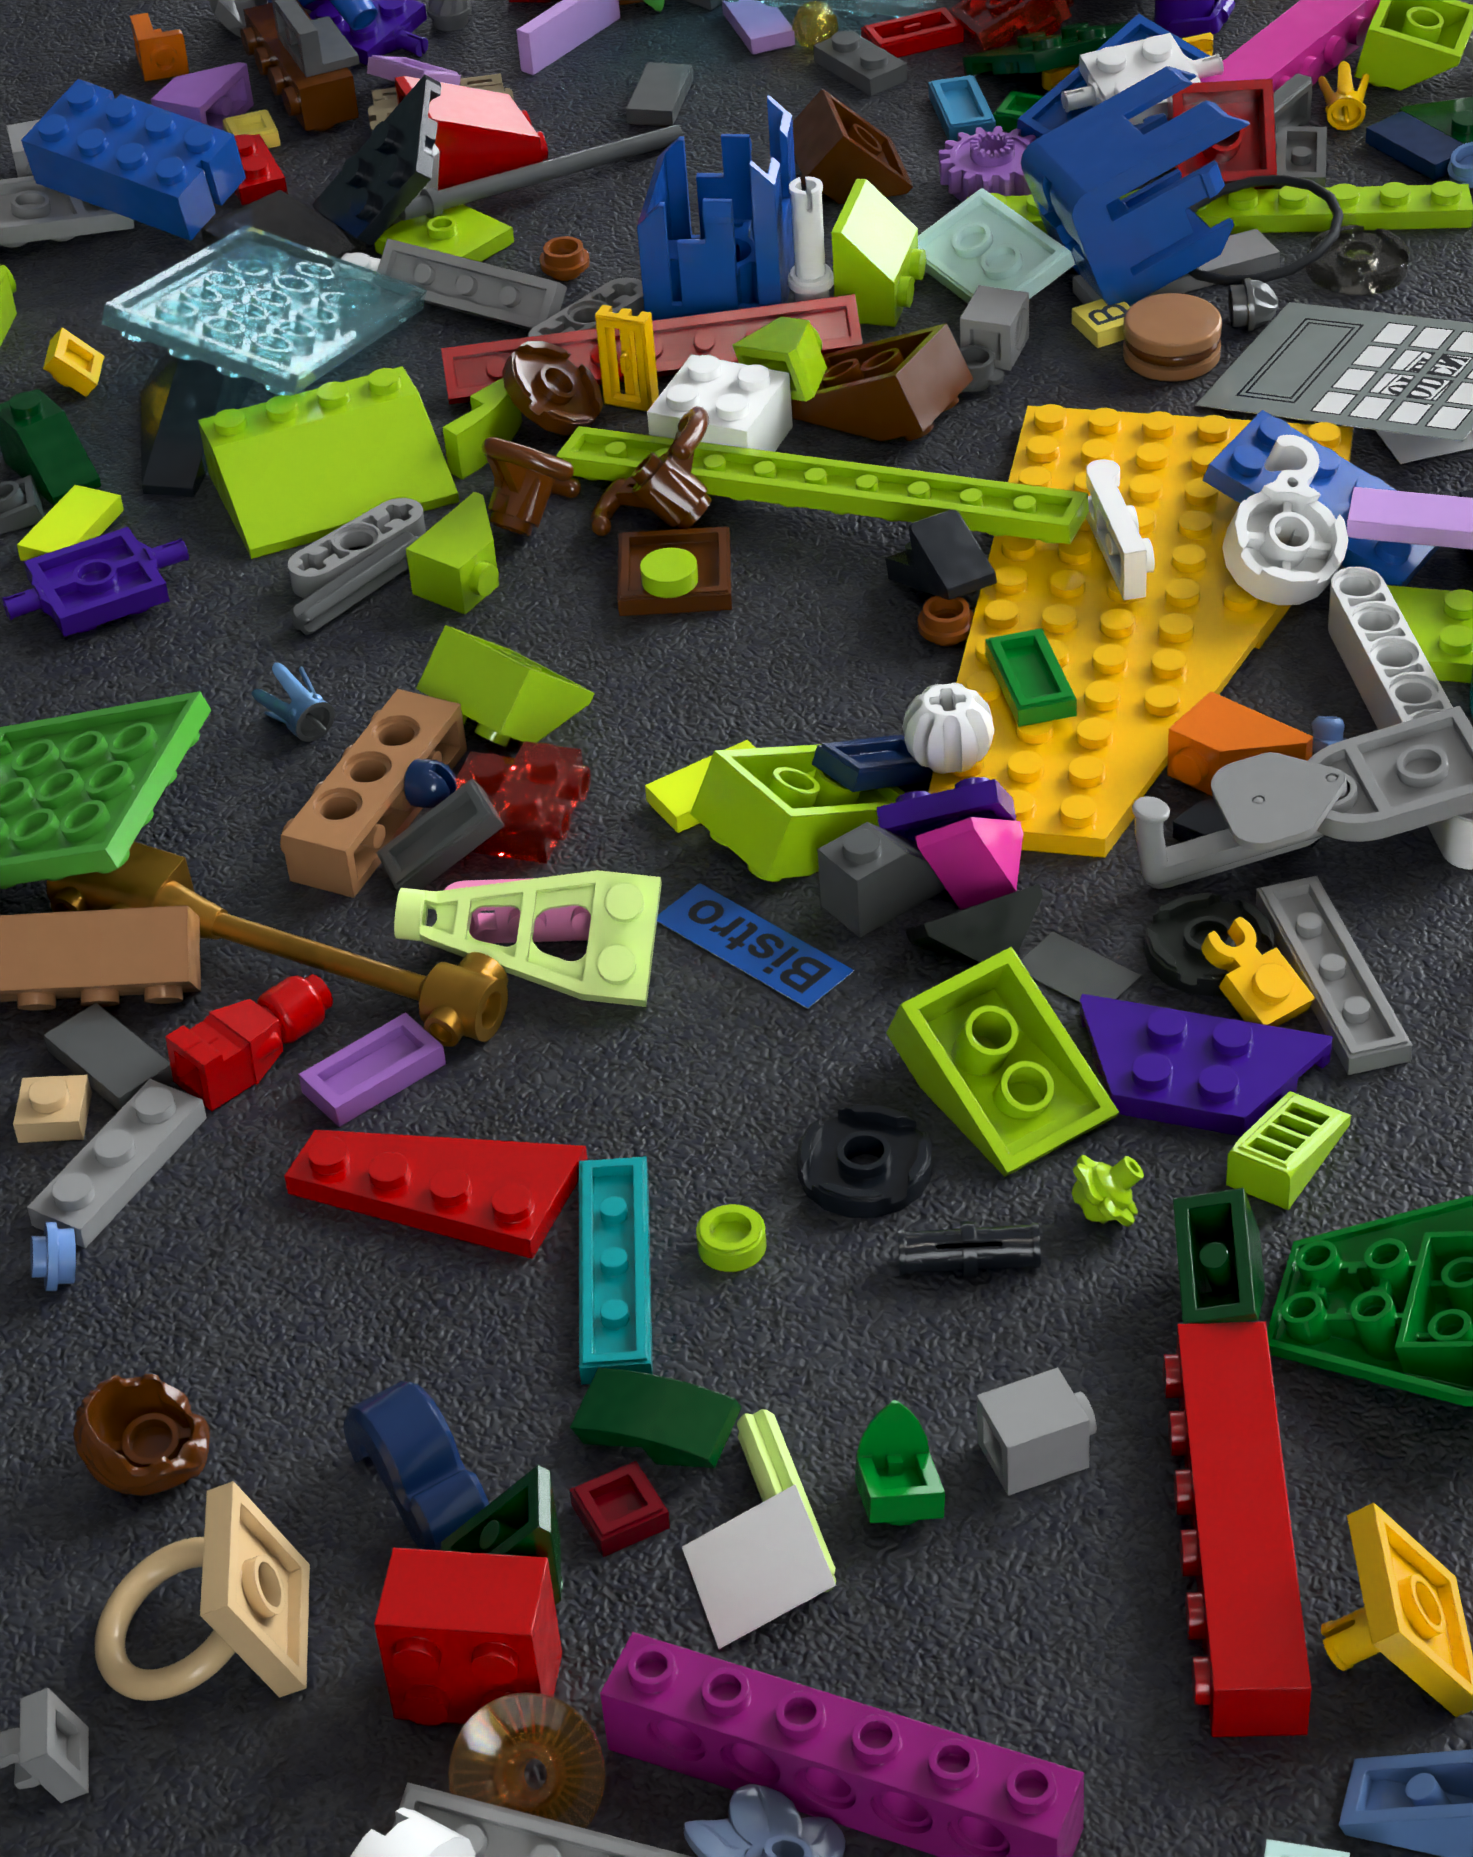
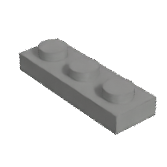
[27,1079,207,1248]

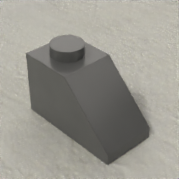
[817,822,946,938]

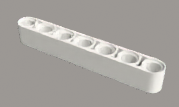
[1328,567,1473,870]

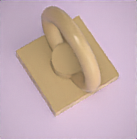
[95,1481,310,1701]

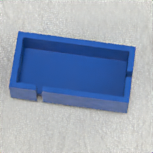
[21,79,246,241]

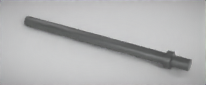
[399,124,683,221]

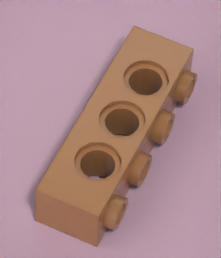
[280,689,467,898]

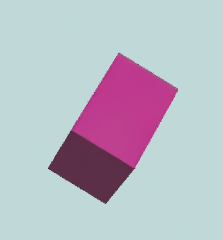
[915,817,1023,910]

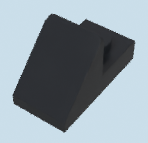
[885,510,997,600]

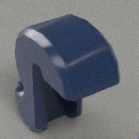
[344,1381,489,1551]

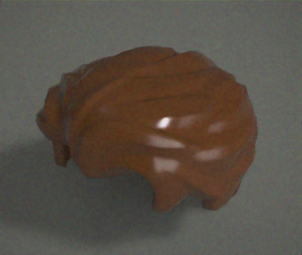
[73,1374,210,1496]

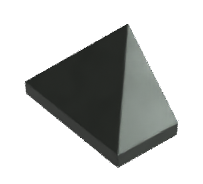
[905,884,1043,965]

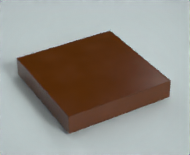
[617,526,732,616]

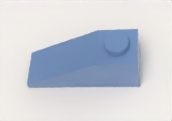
[1339,1749,1473,1857]

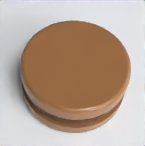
[1123,293,1222,382]

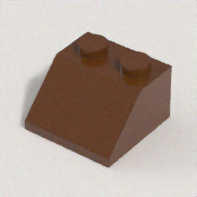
[793,89,913,204]

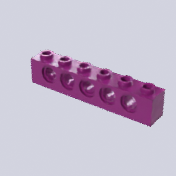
[600,1632,1084,1857]

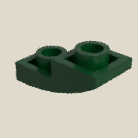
[570,1368,742,1468]

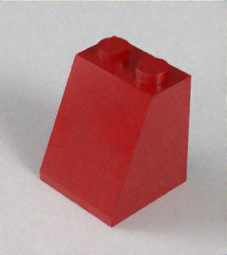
[395,76,548,190]

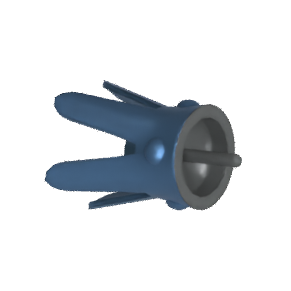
[251,663,335,742]

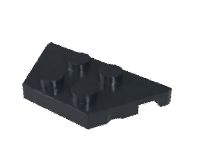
[313,74,442,246]

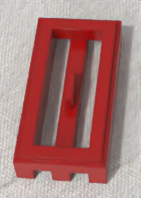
[861,7,964,58]

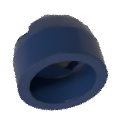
[404,759,457,808]

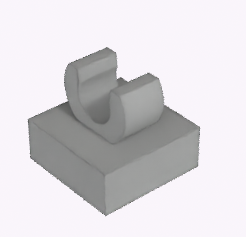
[0,1688,89,1803]

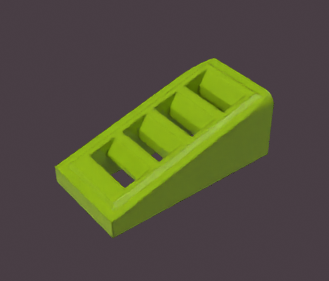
[1226,1091,1351,1210]

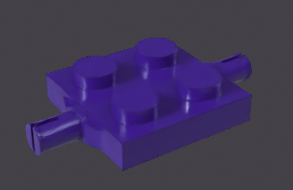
[303,0,428,66]
[1,527,189,637]

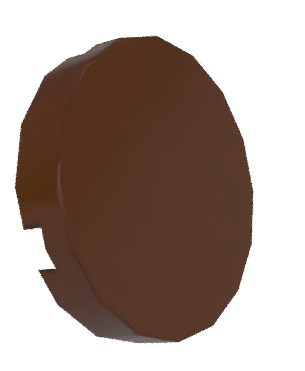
[502,341,603,436]

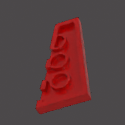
[284,1130,588,1259]

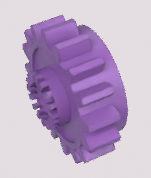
[939,126,1036,202]

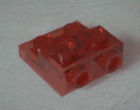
[949,0,1074,50]
[456,741,591,864]

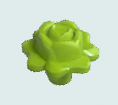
[1072,1155,1144,1227]

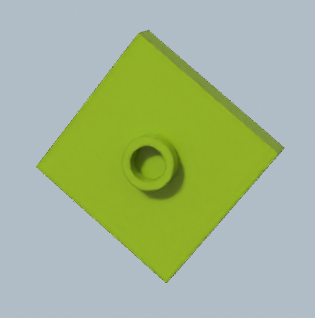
[374,204,514,262]

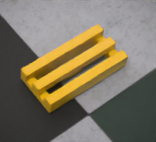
[595,304,659,411]

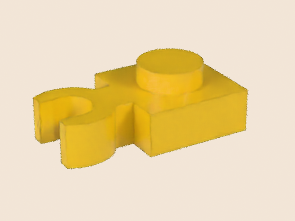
[1201,917,1315,1027]

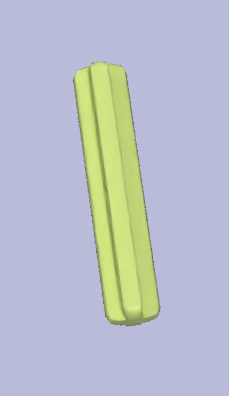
[737,1409,836,1593]

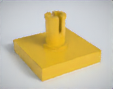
[1321,1502,1473,1717]

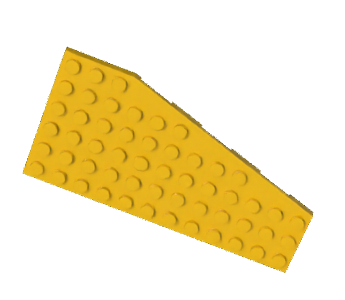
[928,404,1353,858]

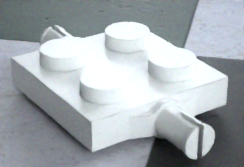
[1061,33,1224,125]

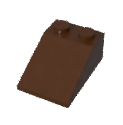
[791,323,973,441]

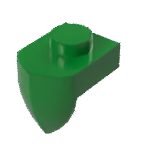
[855,1400,945,1526]

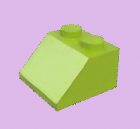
[1354,0,1473,91]
[831,178,926,327]
[416,625,595,747]

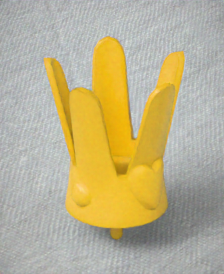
[1318,61,1369,131]

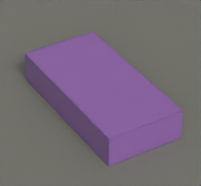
[298,1012,446,1127]

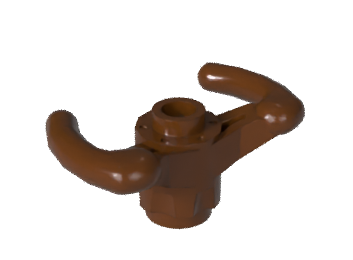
[589,406,712,536]
[482,437,582,536]

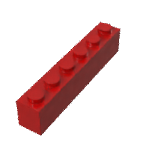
[1163,1321,1312,1737]

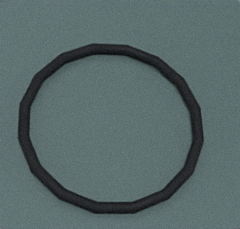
[1187,175,1344,286]

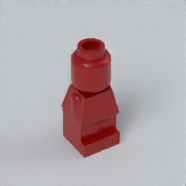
[165,974,333,1111]

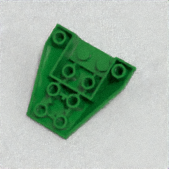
[1267,1195,1473,1407]

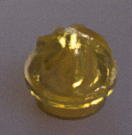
[792,1,838,51]

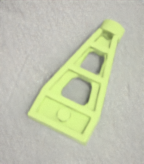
[394,870,662,1007]

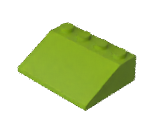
[198,366,460,559]

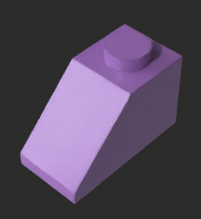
[151,62,254,131]

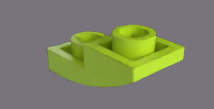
[443,378,522,480]

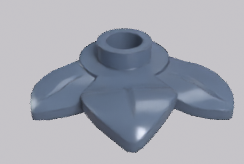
[683,1784,846,1857]

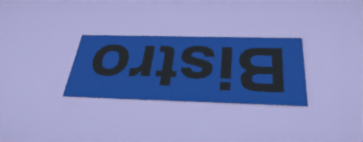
[657,883,854,1009]

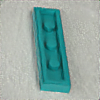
[579,1156,653,1385]

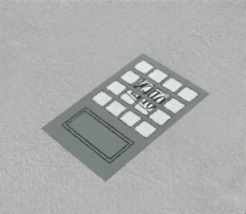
[1195,302,1473,442]

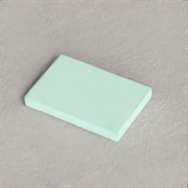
[918,188,1075,303]

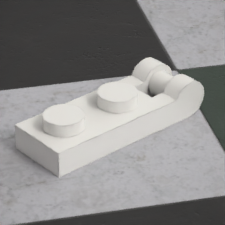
[1086,459,1155,600]

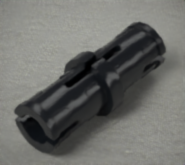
[898,1221,1041,1277]

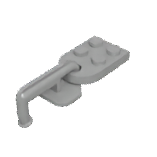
[1132,706,1473,889]

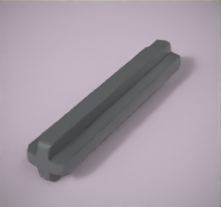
[290,531,419,635]

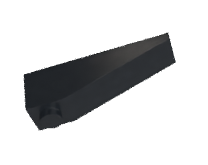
[141,320,256,497]

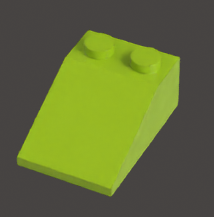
[690,744,905,882]
[886,946,1119,1177]

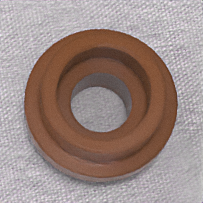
[539,236,590,281]
[917,596,974,646]

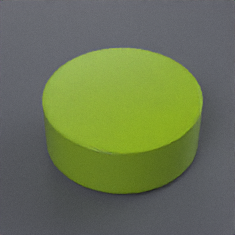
[640,548,698,598]
[696,1204,767,1272]

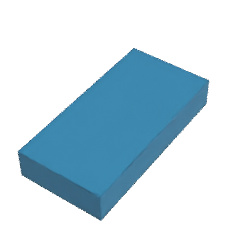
[928,75,996,141]

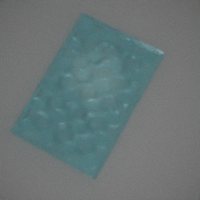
[102,225,427,395]

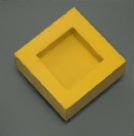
[43,327,104,397]

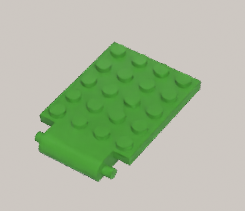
[0,691,211,889]

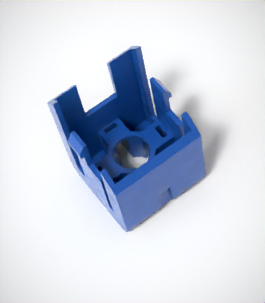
[1021,66,1250,306]
[637,95,796,321]

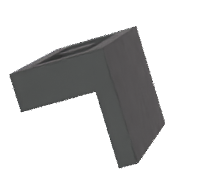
[272,0,360,78]

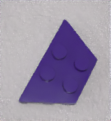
[1080,994,1333,1136]

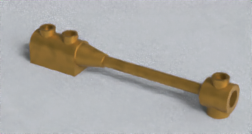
[47,842,508,1047]

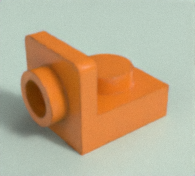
[130,13,189,82]

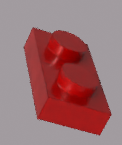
[234,134,288,205]

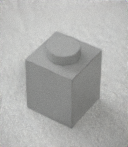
[977,1367,1097,1496]

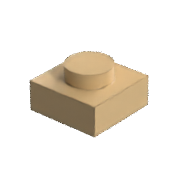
[13,1075,92,1143]

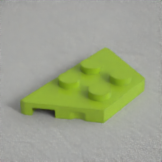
[1387,585,1473,683]

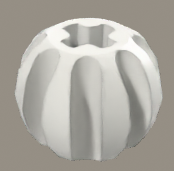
[902,683,995,774]

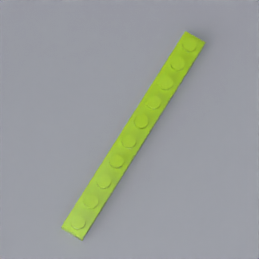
[967,181,1473,235]
[556,426,1089,544]

